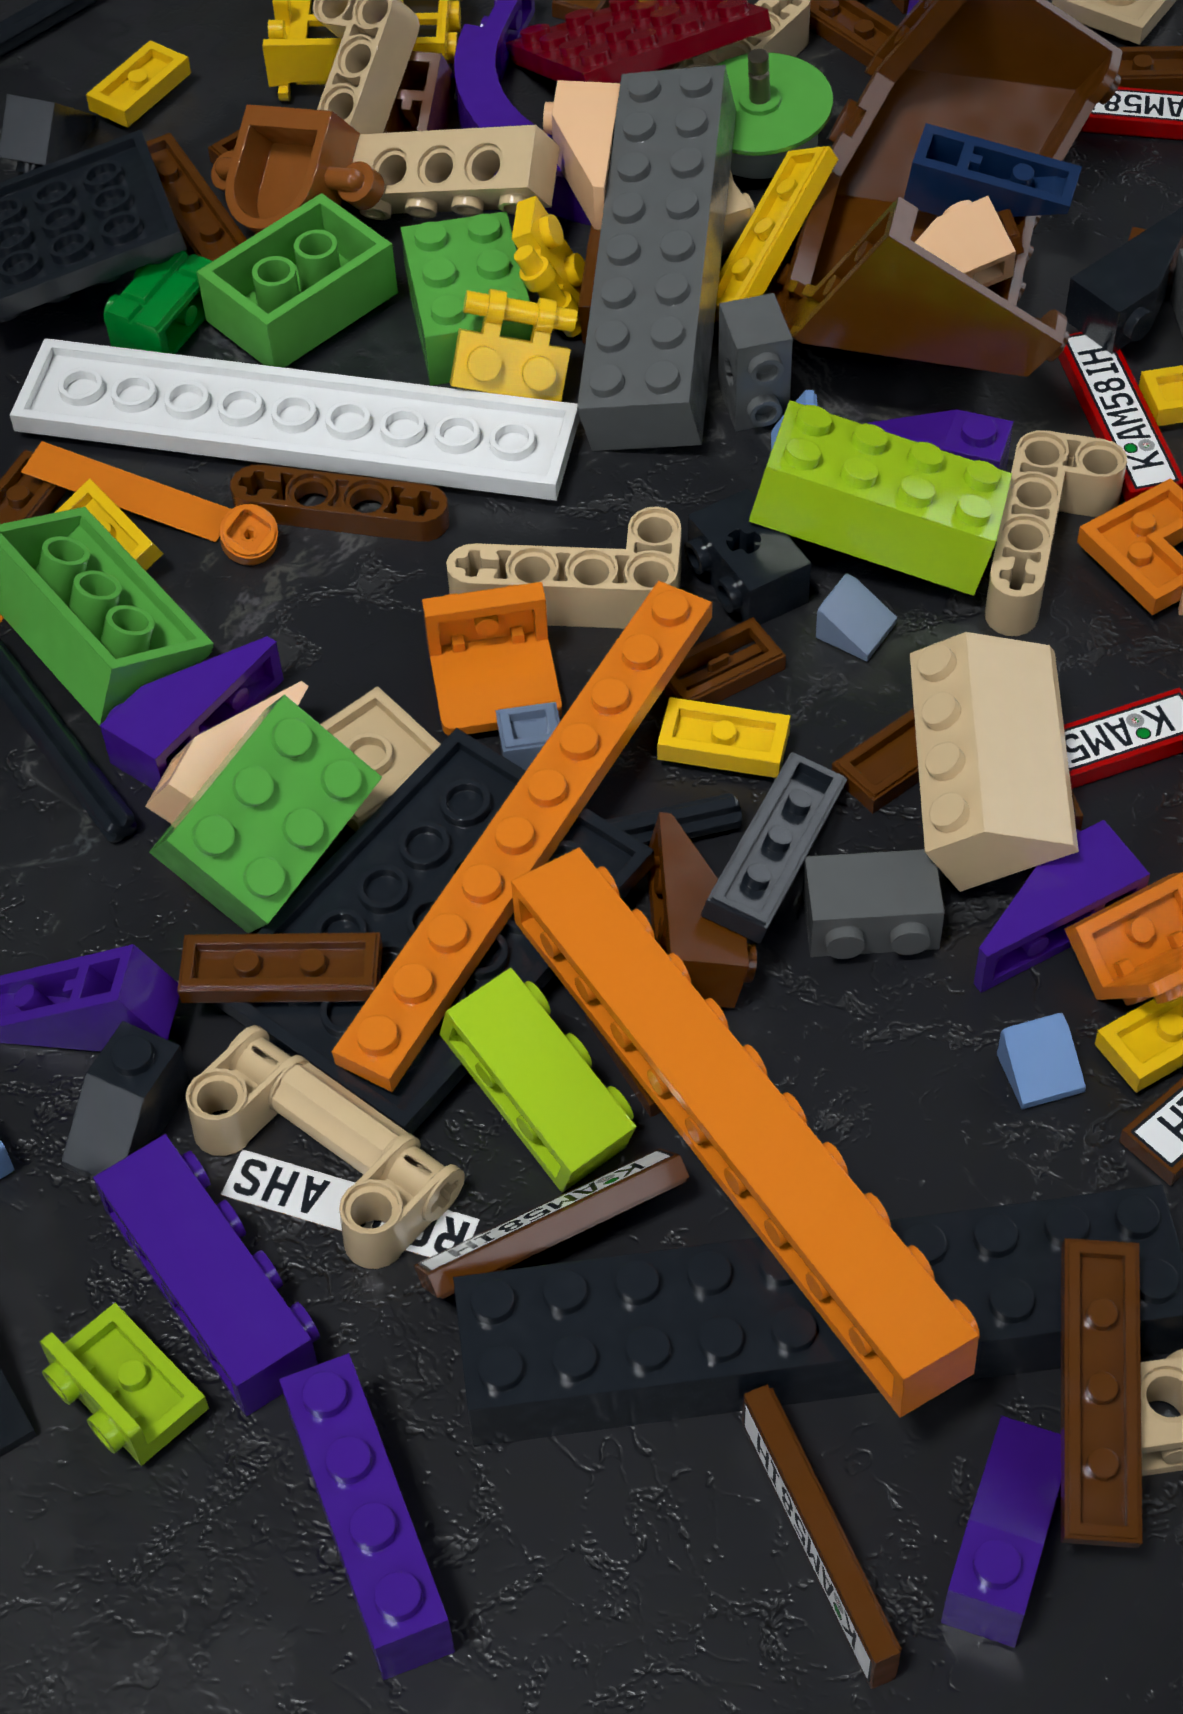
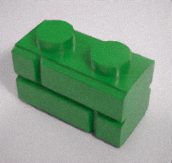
[103,251,212,354]

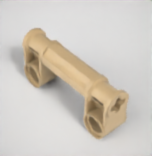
[186,1025,465,1269]

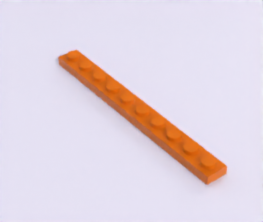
[332,580,712,1092]

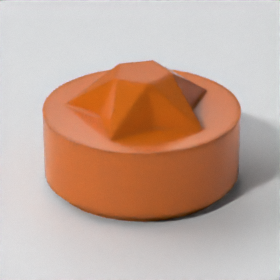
[220,504,278,566]

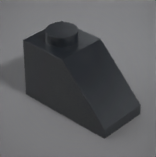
[0,94,97,173]
[62,1021,191,1181]

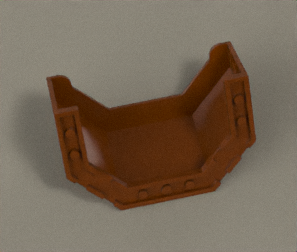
[767,0,1122,377]

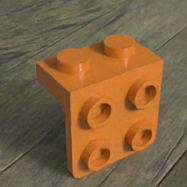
[422,582,562,736]
[1064,872,1183,1006]

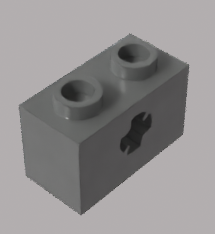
[718,293,793,432]

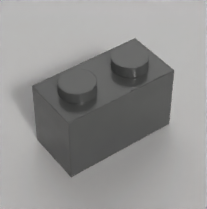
[803,849,944,959]

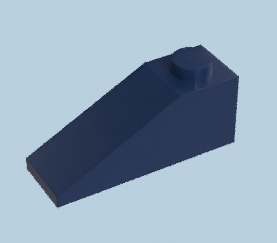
[904,123,1082,217]

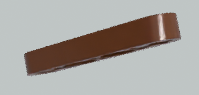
[230,465,449,542]

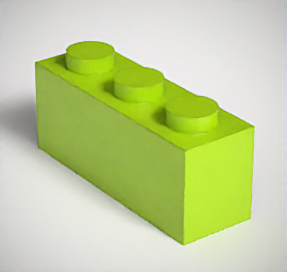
[439,968,637,1193]

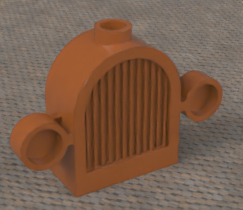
[211,104,385,235]

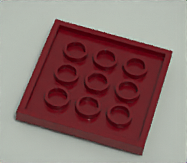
[506,0,772,83]

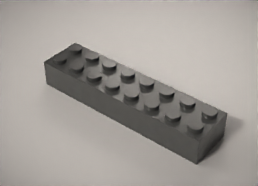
[577,65,736,451]

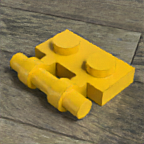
[512,196,585,337]
[450,289,577,402]

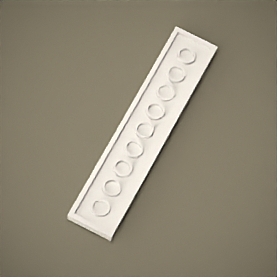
[10,338,579,501]

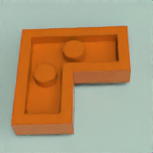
[1077,478,1183,615]

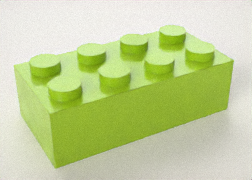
[749,400,1012,596]

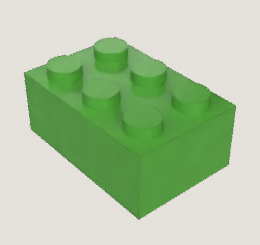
[197,193,398,368]
[401,211,533,386]
[149,694,382,934]

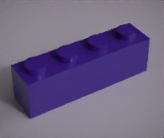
[93,1134,320,1417]
[279,1353,455,1681]

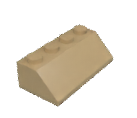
[910,632,1079,892]

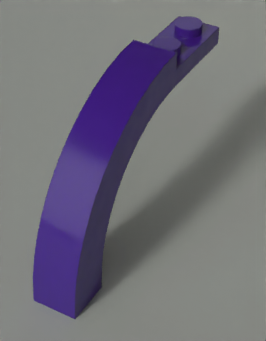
[454,0,591,226]

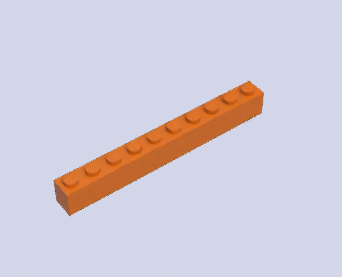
[511,847,980,1418]

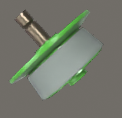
[715,49,833,179]

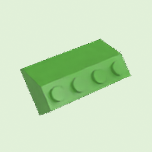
[0,507,214,726]

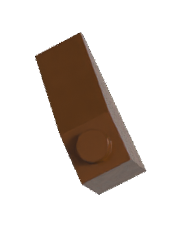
[383,51,456,133]
[648,812,757,1008]

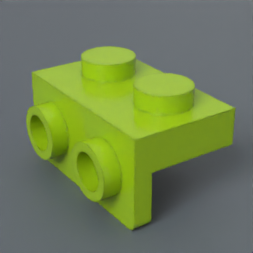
[39,1303,209,1466]

